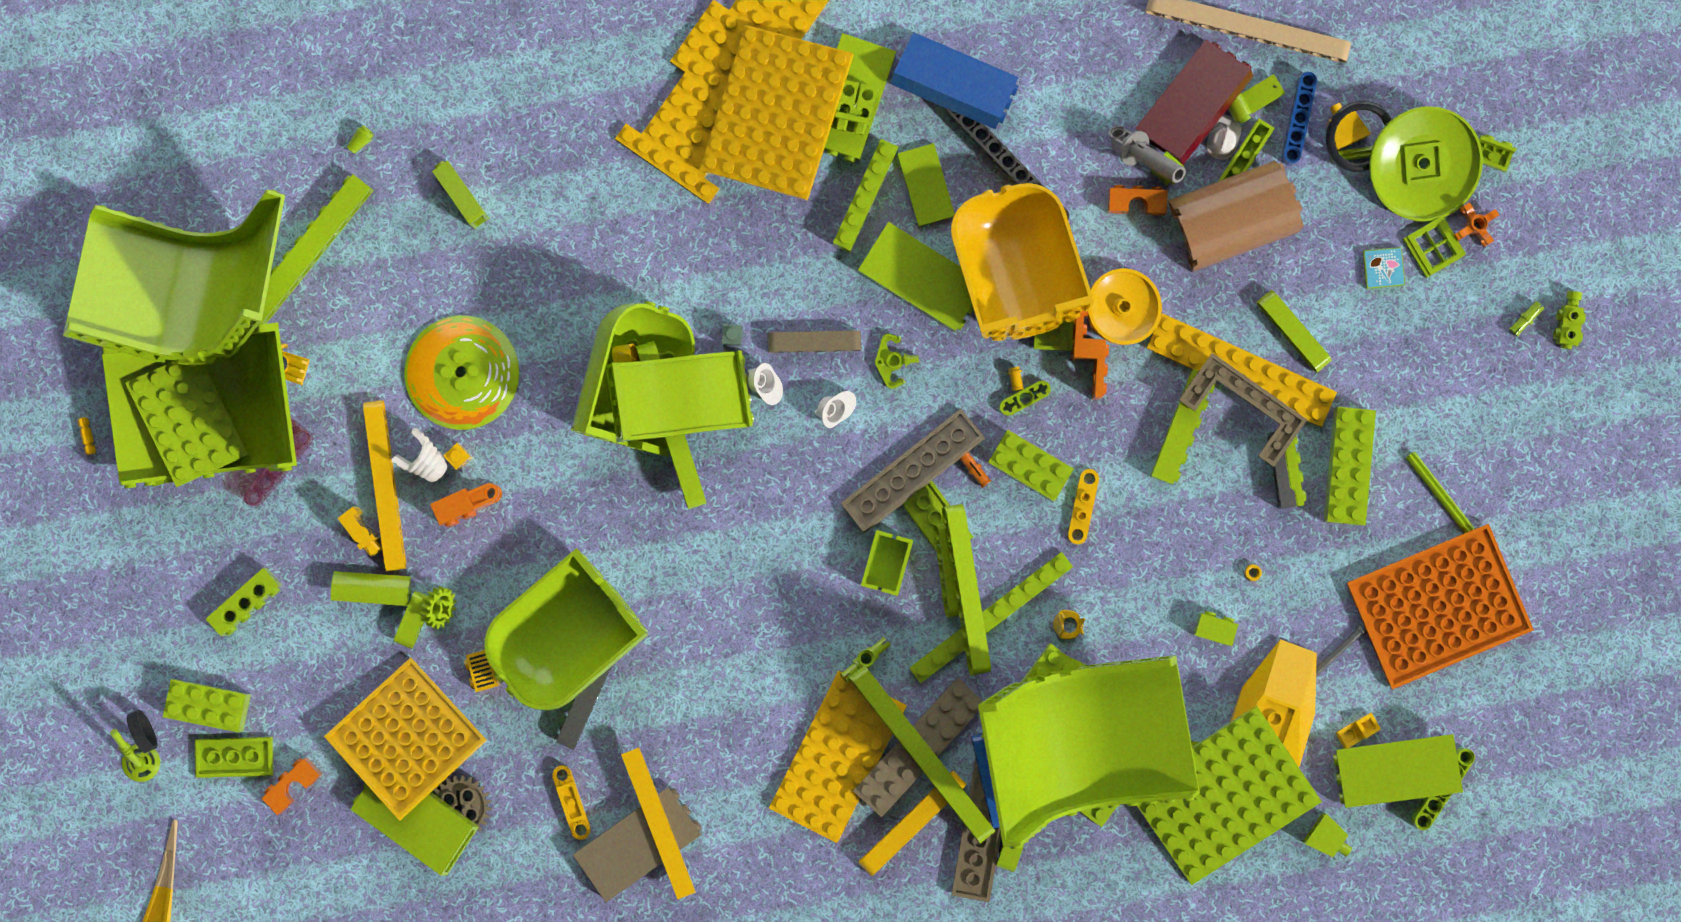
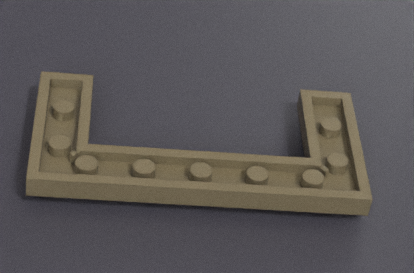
[1178,353,1307,467]

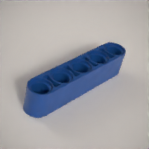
[1281,72,1317,166]
[971,733,1000,828]

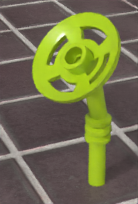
[110,729,160,782]

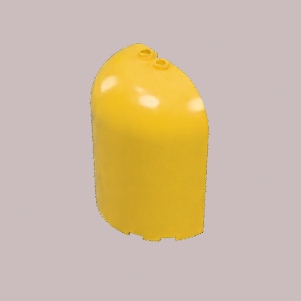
[951,183,1094,341]

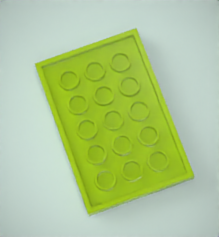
[125,361,248,488]

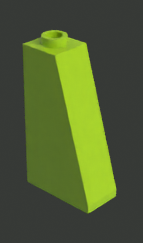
[432,160,490,229]

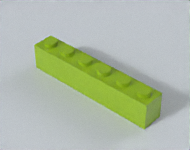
[833,139,898,253]
[1150,369,1216,485]

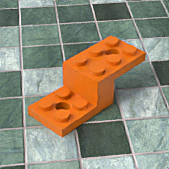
[1071,310,1109,400]

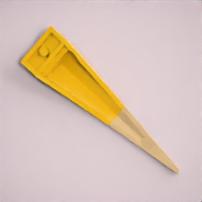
[142,820,178,922]

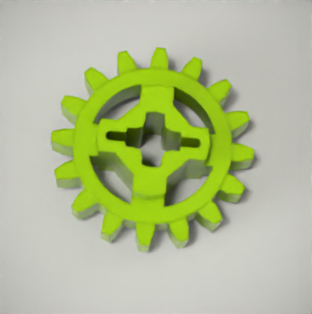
[420,586,457,629]

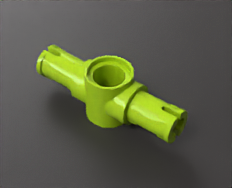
[840,637,891,683]

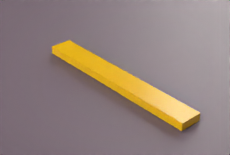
[621,747,696,900]

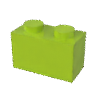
[1193,611,1239,646]

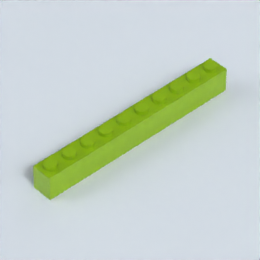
[260,174,374,324]

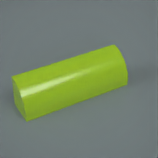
[331,571,412,606]

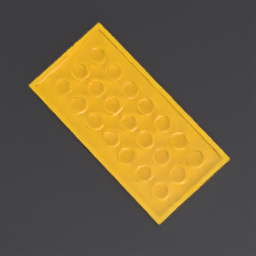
[769,670,907,843]

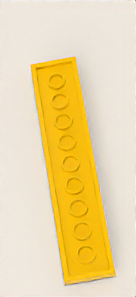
[1146,313,1337,427]

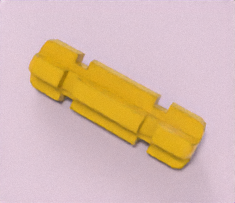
[77,417,96,455]

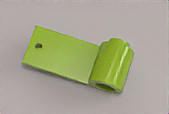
[1228,74,1286,124]

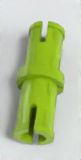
[1509,301,1544,337]

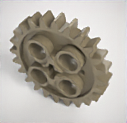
[434,775,493,835]

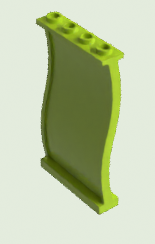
[606,350,754,443]

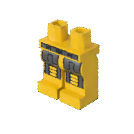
[337,507,382,556]

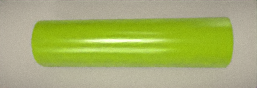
[1218,118,1275,181]

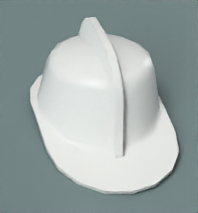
[1206,115,1241,160]
[747,363,783,405]
[815,391,856,428]

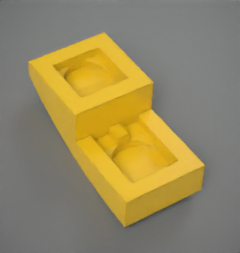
[1335,713,1381,749]

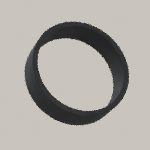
[126,710,158,753]

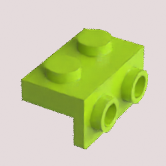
[1478,134,1517,173]

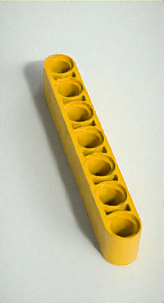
[858,770,967,877]

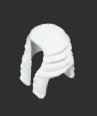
[392,428,447,483]

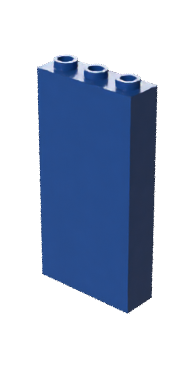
[890,32,1019,129]

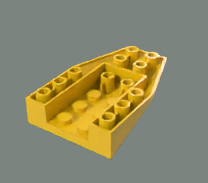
[1229,639,1317,767]

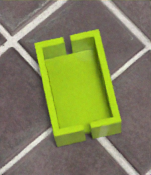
[861,530,913,596]

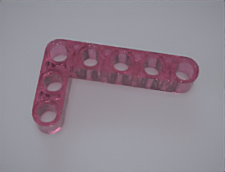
[244,416,314,506]

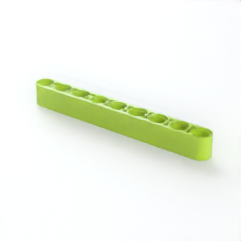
[635,341,707,510]
[942,504,991,676]

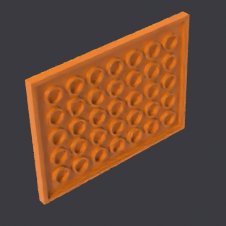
[1346,524,1534,690]

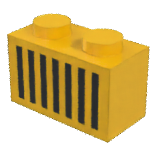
[464,650,500,692]

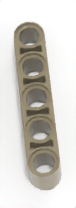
[767,331,861,353]

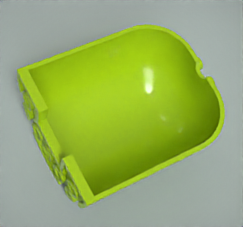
[571,301,695,457]
[484,548,649,711]

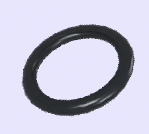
[1326,100,1392,172]

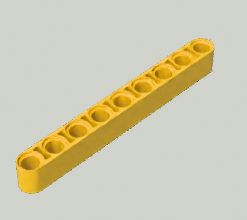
[363,400,407,571]

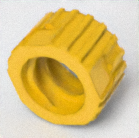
[1244,564,1262,581]

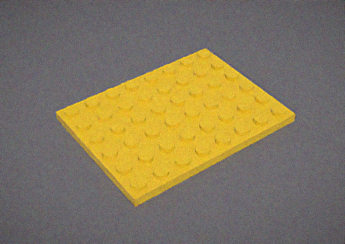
[700,25,854,201]

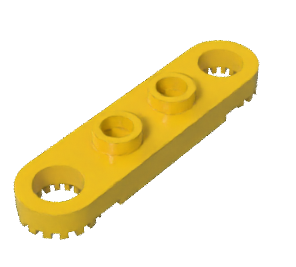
[1068,469,1099,544]
[552,765,591,840]

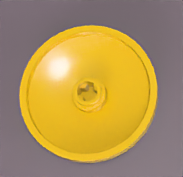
[1087,268,1162,345]

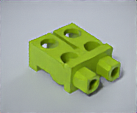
[835,80,878,136]

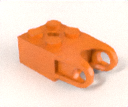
[430,483,503,528]

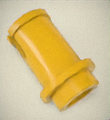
[1007,366,1024,391]

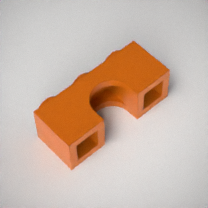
[1108,185,1168,216]
[261,757,323,815]

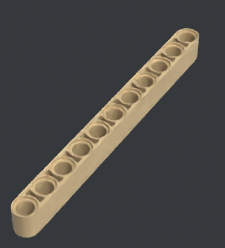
[1145,0,1351,63]

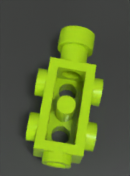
[1553,291,1586,350]

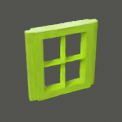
[1403,217,1466,278]

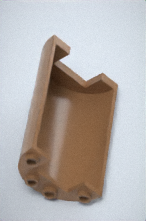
[1167,160,1304,272]

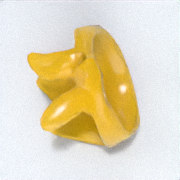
[1053,610,1085,639]

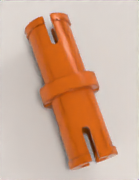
[960,452,991,488]

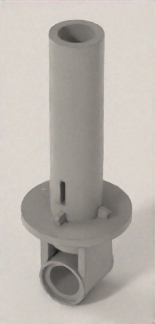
[1109,126,1186,183]

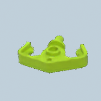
[875,334,919,389]

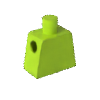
[1302,812,1352,857]

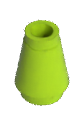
[347,125,374,154]

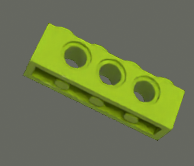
[206,567,282,636]

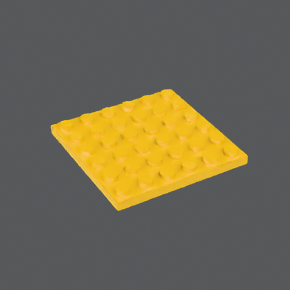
[324,657,487,821]

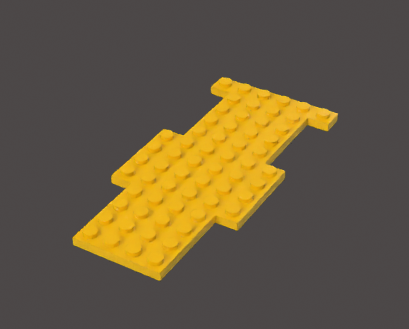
[615,0,830,204]

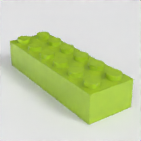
[1323,407,1376,526]

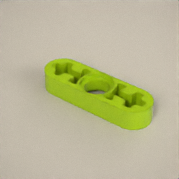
[999,380,1051,416]

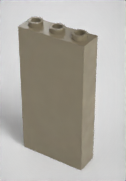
[573,786,703,902]

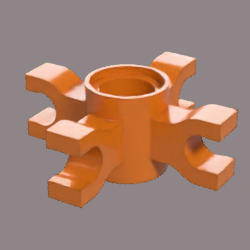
[1454,202,1499,248]

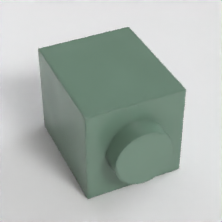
[722,324,743,346]

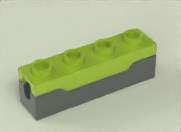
[1267,432,1306,509]

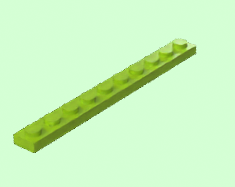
[909,552,1073,683]

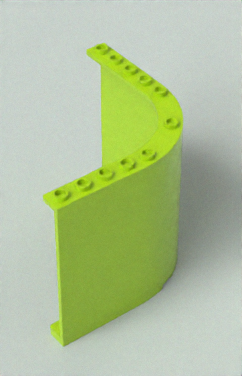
[63,190,285,365]
[101,322,297,489]
[978,655,1200,849]

